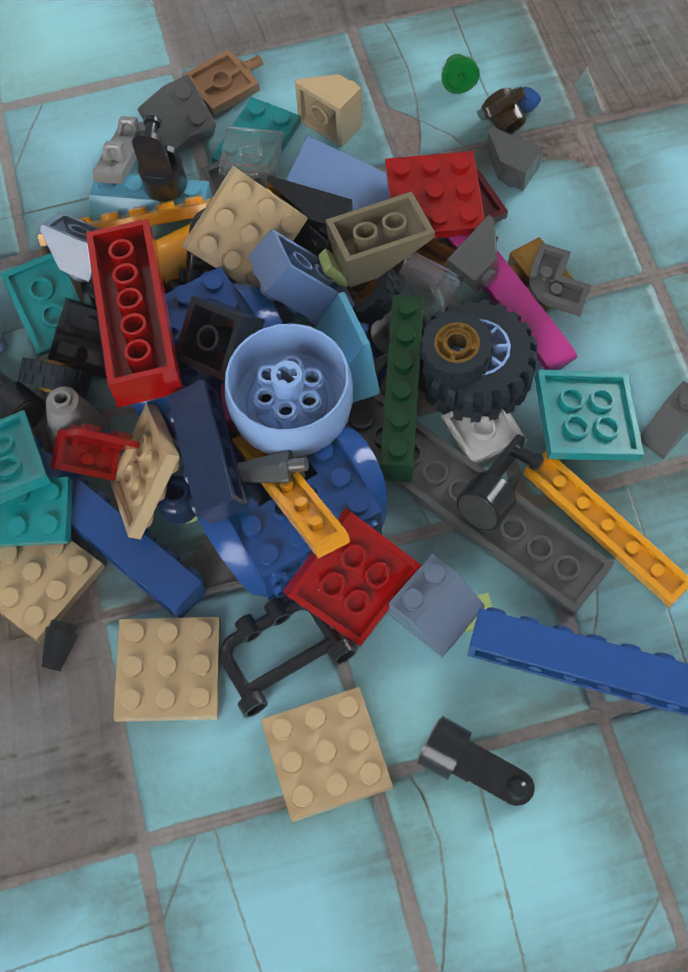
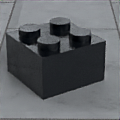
[176,296,265,381]

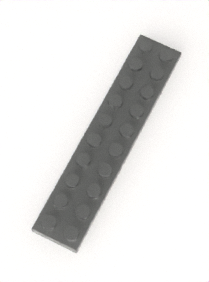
[345,394,614,616]

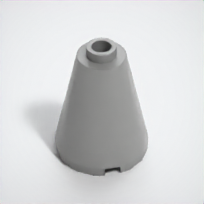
[46,387,110,450]

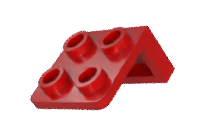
[50,424,141,481]

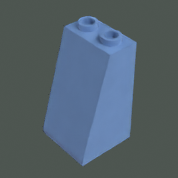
[286,135,389,211]

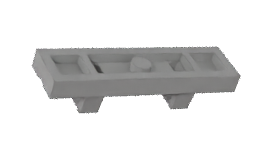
[93,116,145,184]

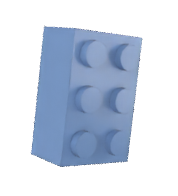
[248,229,355,325]

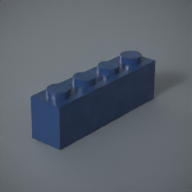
[168,379,249,524]

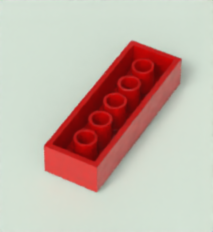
[86,218,183,407]

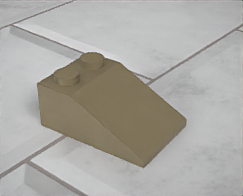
[326,192,435,287]

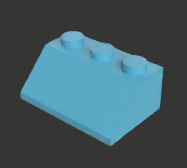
[314,292,380,403]

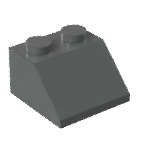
[138,74,216,153]

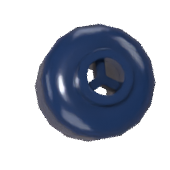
[157,476,196,524]

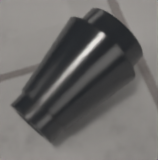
[41,619,78,672]

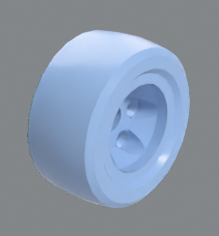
[225,324,353,457]

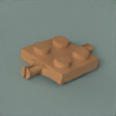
[183,49,263,116]

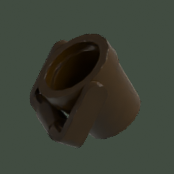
[477,86,526,135]

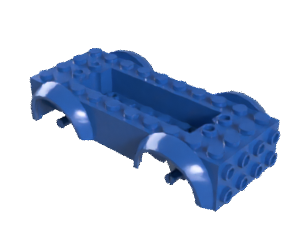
[131,267,388,600]

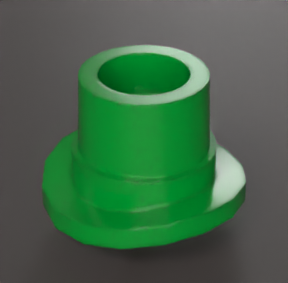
[441,54,480,94]

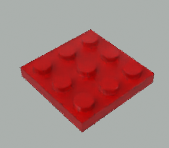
[385,151,485,238]
[283,508,422,646]

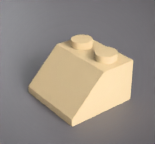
[295,74,362,147]

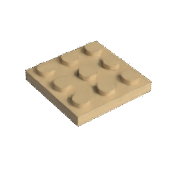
[182,166,308,288]
[110,403,180,540]
[0,540,105,644]
[113,617,221,722]
[261,687,393,822]

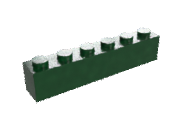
[380,295,424,482]

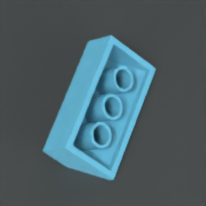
[89,174,212,240]

